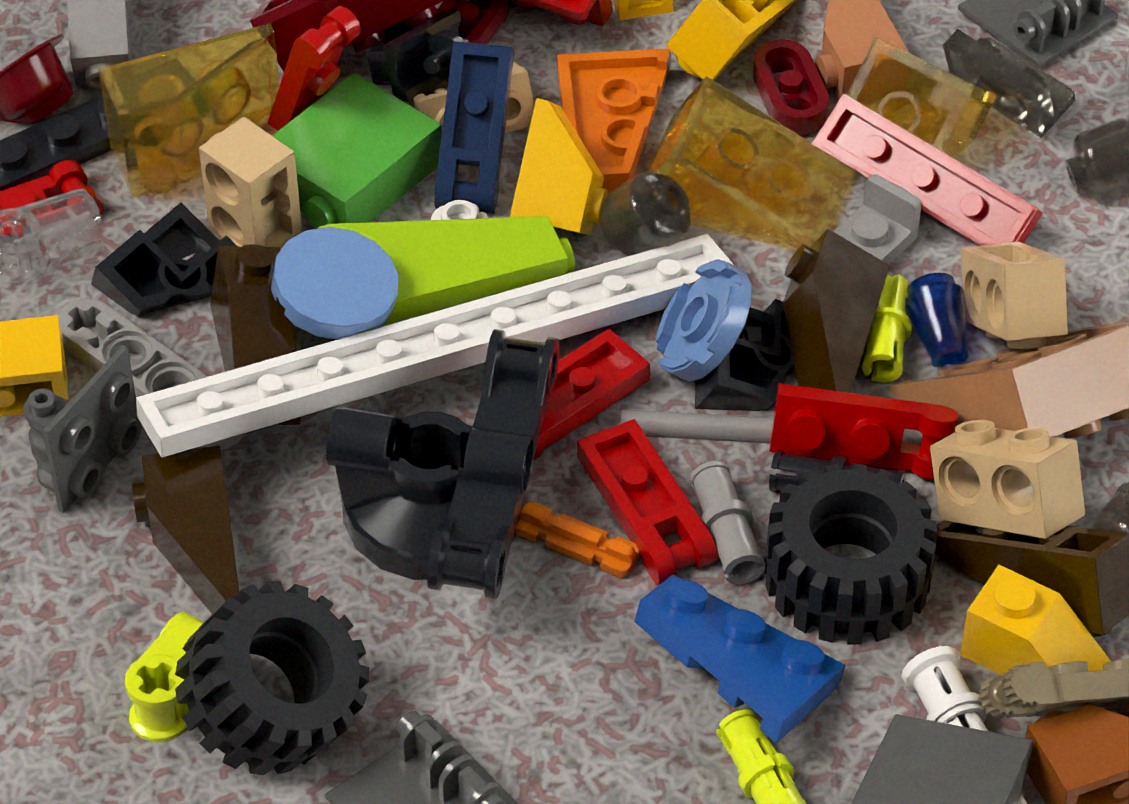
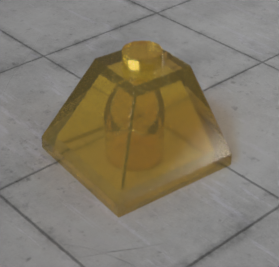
[847,37,997,160]

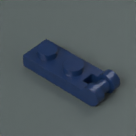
[434,41,514,214]

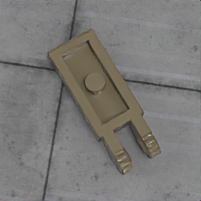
[978,658,1129,718]

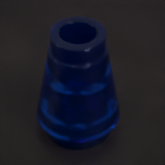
[905,273,969,367]

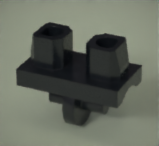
[367,10,470,102]

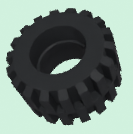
[764,464,938,645]
[175,581,370,775]

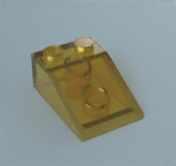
[99,23,280,197]
[637,76,854,251]

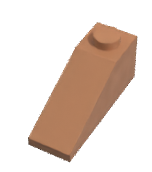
[815,0,910,102]

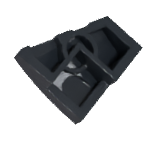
[91,202,237,315]
[695,299,795,411]

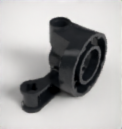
[326,329,560,599]

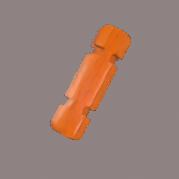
[515,502,639,578]

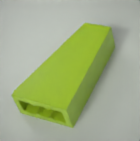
[319,216,576,334]

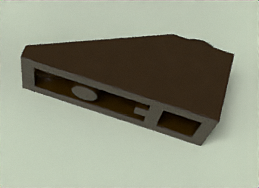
[783,229,890,393]
[210,244,301,425]
[132,445,239,614]
[935,520,1129,637]

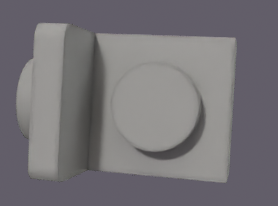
[833,174,922,264]

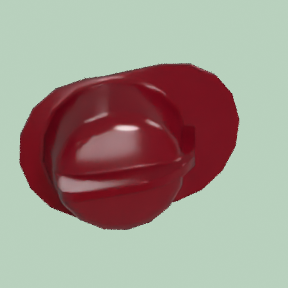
[0,34,73,124]

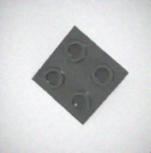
[958,0,1118,68]
[23,345,141,513]
[325,711,518,804]

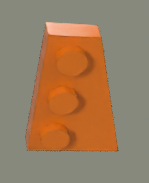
[557,49,671,191]

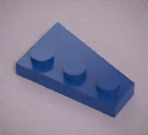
[634,575,846,743]

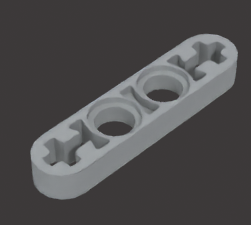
[58,298,244,450]

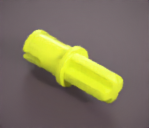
[862,274,912,383]

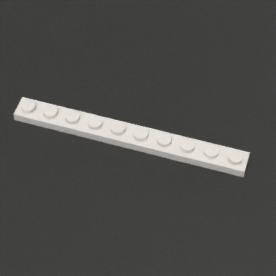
[136,234,734,458]

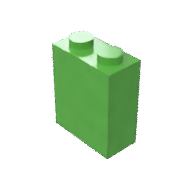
[272,72,442,229]

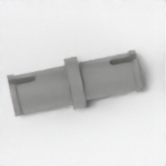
[690,461,765,585]

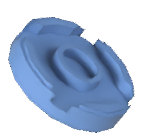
[271,227,399,340]
[656,259,752,382]

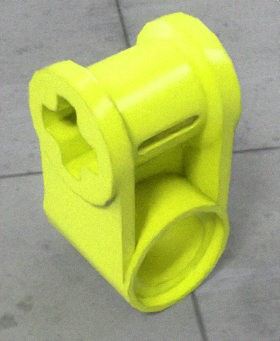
[125,612,204,742]

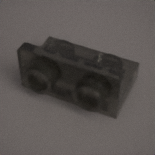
[943,29,1076,139]

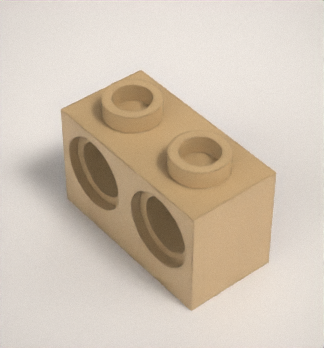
[199,117,302,249]
[961,242,1068,349]
[930,420,1085,539]

